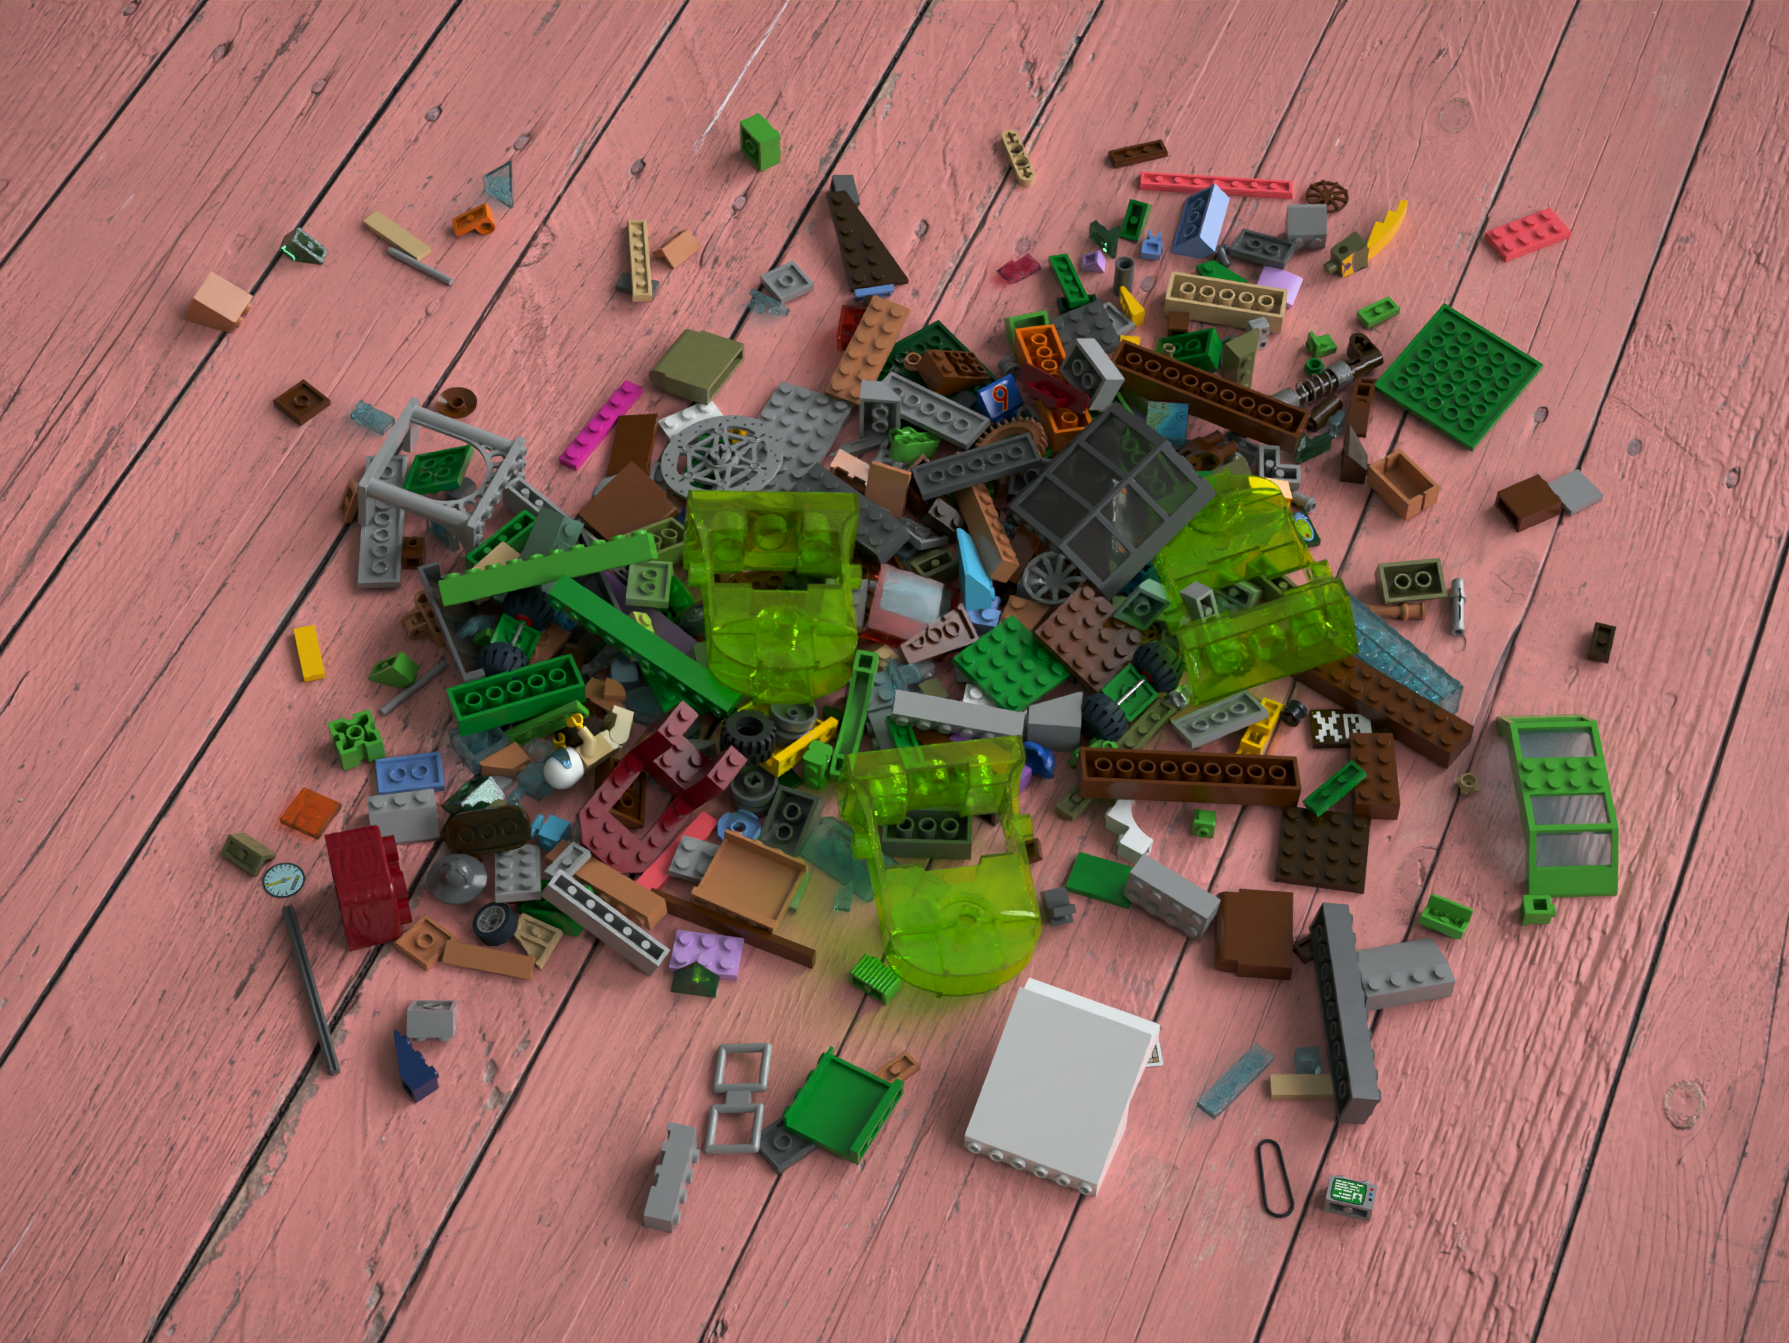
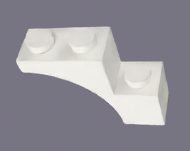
[1104,799,1153,865]

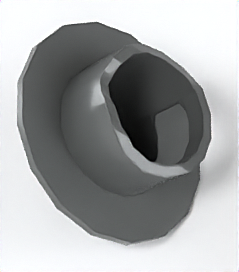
[426,854,487,905]

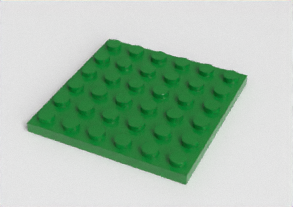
[1375,303,1543,452]

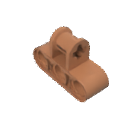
[401,590,452,647]

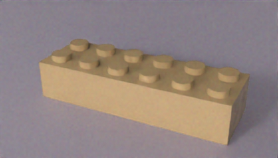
[1164,271,1288,334]

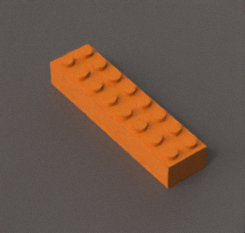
[1014,324,1093,452]

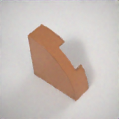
[604,678,626,701]

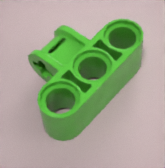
[888,427,941,462]

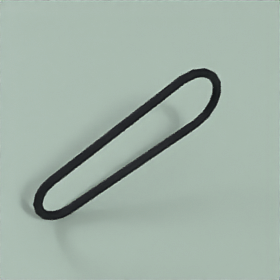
[1257,1139,1295,1218]

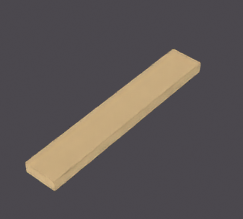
[627,220,652,302]

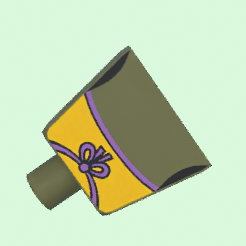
[1323,231,1368,277]

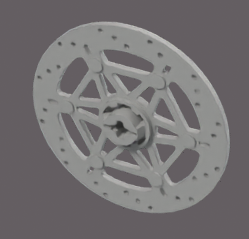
[661,415,783,504]

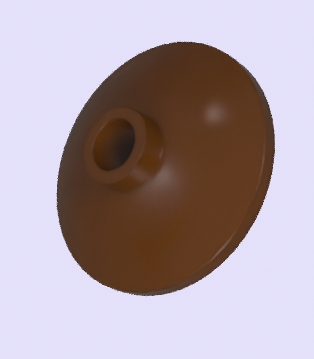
[437,387,477,419]

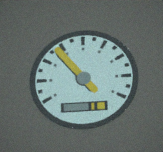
[262,863,305,898]

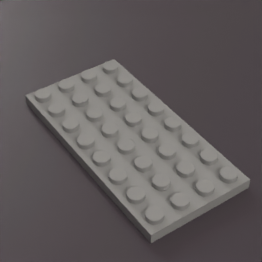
[711,381,855,519]

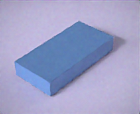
[853,284,894,302]

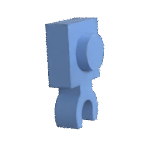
[1140,230,1163,261]

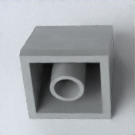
[1023,692,1083,752]

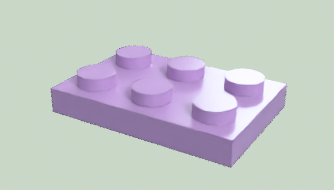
[669,930,744,981]

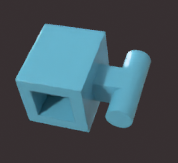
[529,814,571,852]

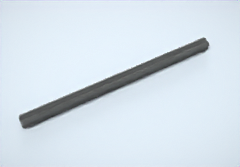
[282,905,341,1076]

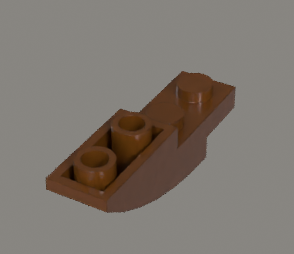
[1347,377,1377,438]

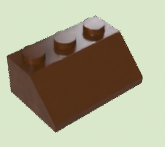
[594,756,646,829]

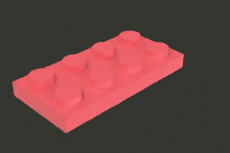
[1484,207,1571,262]

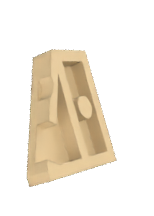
[513,913,563,970]

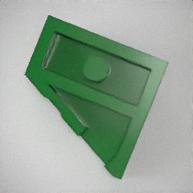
[1196,260,1247,283]

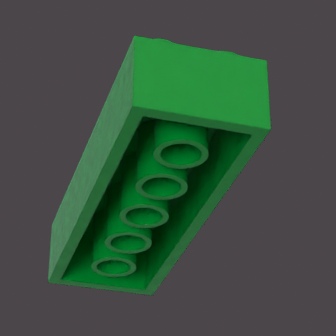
[446,653,586,737]

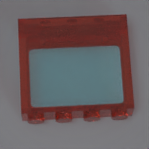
[861,563,961,662]

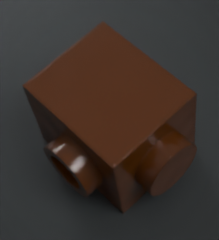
[401,536,426,570]

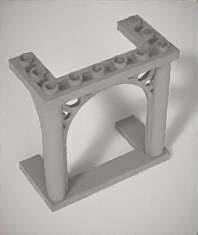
[358,397,527,555]

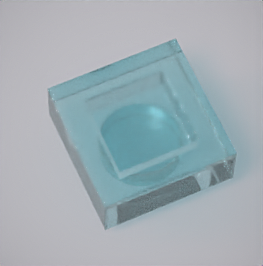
[1326,410,1346,439]

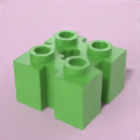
[327,709,385,771]

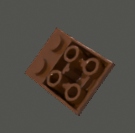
[916,350,991,395]

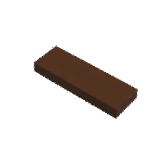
[1108,139,1168,169]

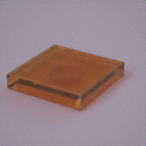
[280,787,342,840]

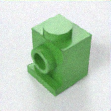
[1520,895,1555,926]

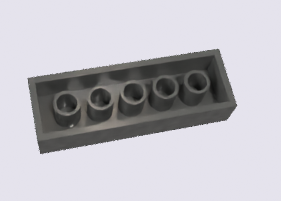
[789,463,910,567]

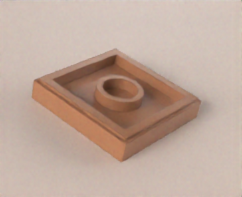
[394,914,459,971]

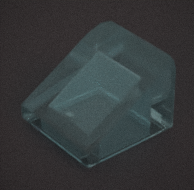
[833,881,853,912]

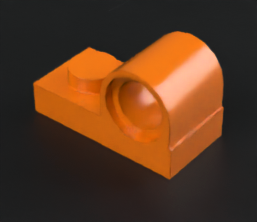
[452,203,495,237]

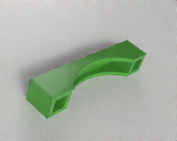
[829,649,879,784]

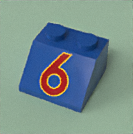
[977,374,1024,429]

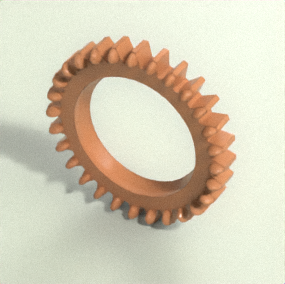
[975,416,1048,481]

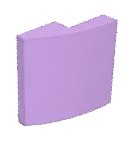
[1256,266,1303,309]

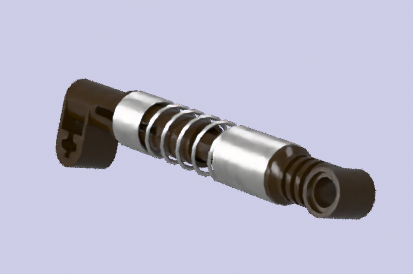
[1230,333,1384,438]

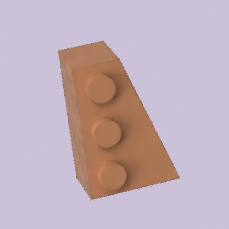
[830,449,870,495]

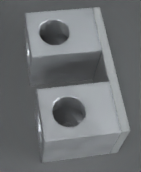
[1247,317,1270,351]

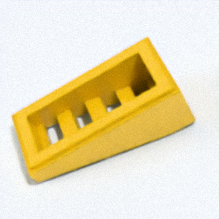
[1119,286,1145,328]

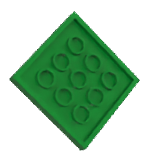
[951,615,1071,712]

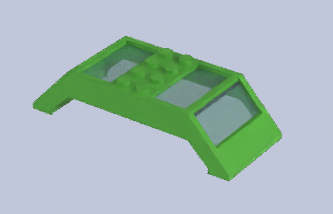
[1496,714,1619,898]

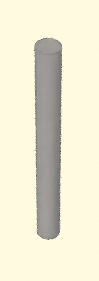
[387,247,454,286]
[378,660,448,717]

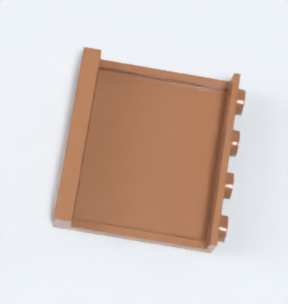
[690,829,807,934]

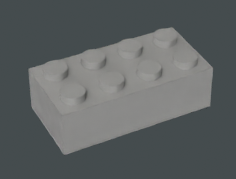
[1123,854,1221,942]

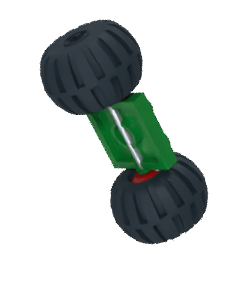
[475,587,554,682]
[1080,640,1184,742]

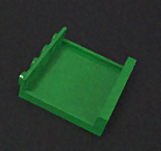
[782,1046,904,1165]

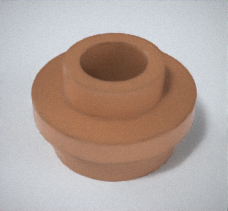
[903,353,921,371]

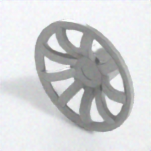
[1023,551,1086,605]

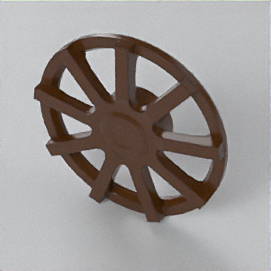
[1305,180,1349,213]

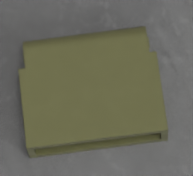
[648,329,744,405]

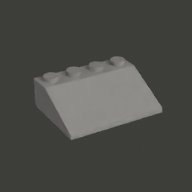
[1356,938,1455,1011]

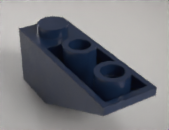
[393,1030,439,1103]

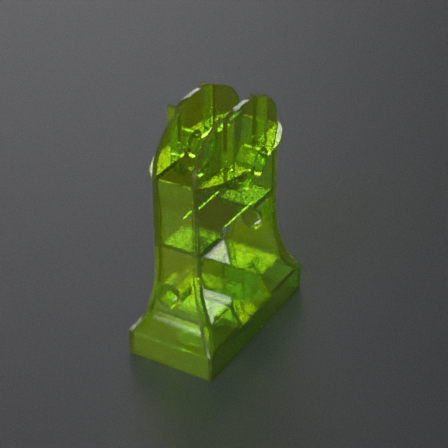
[1146,468,1359,706]
[682,490,862,707]
[835,735,1042,999]

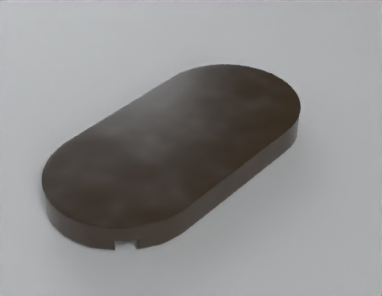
[444,805,532,856]

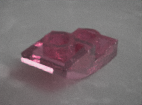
[997,253,1041,284]

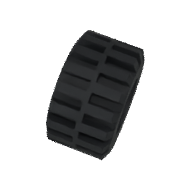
[719,709,776,766]

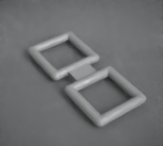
[704,1043,772,1155]

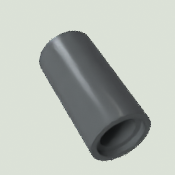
[1113,256,1135,297]

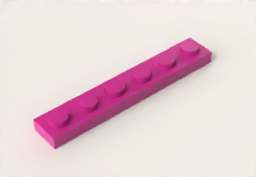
[559,380,643,471]

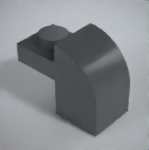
[1040,887,1076,927]

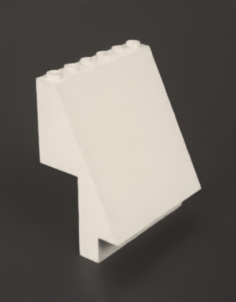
[964,978,1160,1197]

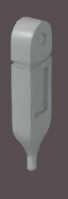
[829,435,882,457]

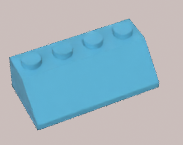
[956,528,995,610]

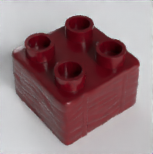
[324,825,413,952]

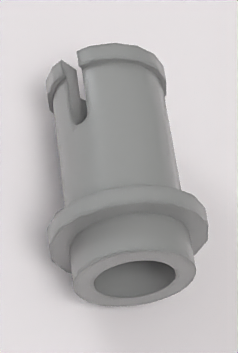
[1291,490,1317,513]

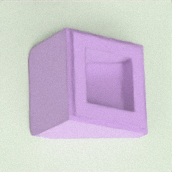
[1081,250,1106,273]

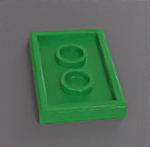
[1066,852,1133,909]

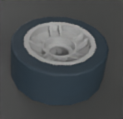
[472,902,518,946]

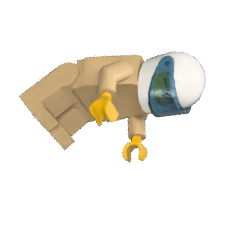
[543,705,634,790]

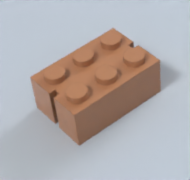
[1366,449,1440,521]

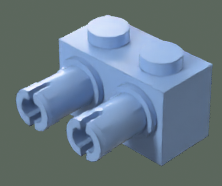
[959,596,1001,635]

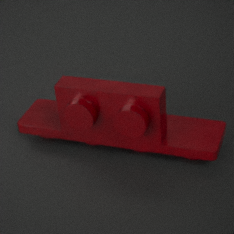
[1018,362,1090,415]

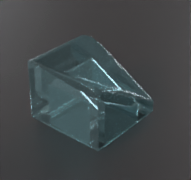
[1294,1046,1322,1074]

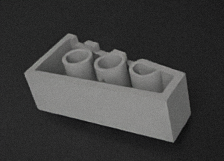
[643,1122,701,1233]

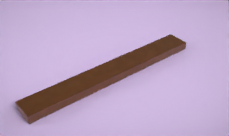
[650,888,816,969]

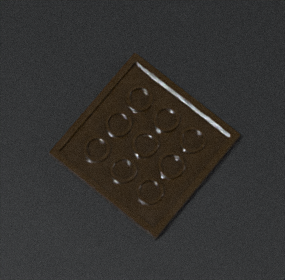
[1274,806,1371,894]

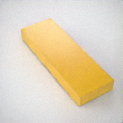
[293,625,326,682]

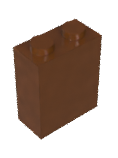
[1495,474,1562,533]

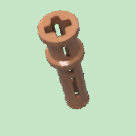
[1360,602,1425,621]

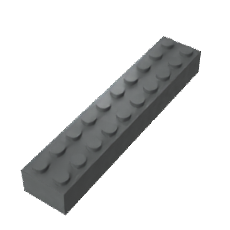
[1309,902,1381,1124]

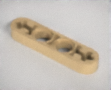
[1002,130,1035,187]

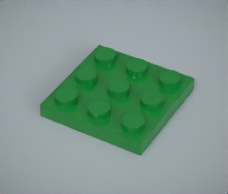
[402,445,474,495]

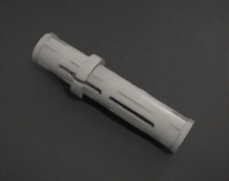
[1449,578,1466,637]

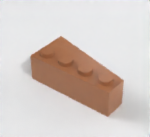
[998,595,1051,634]

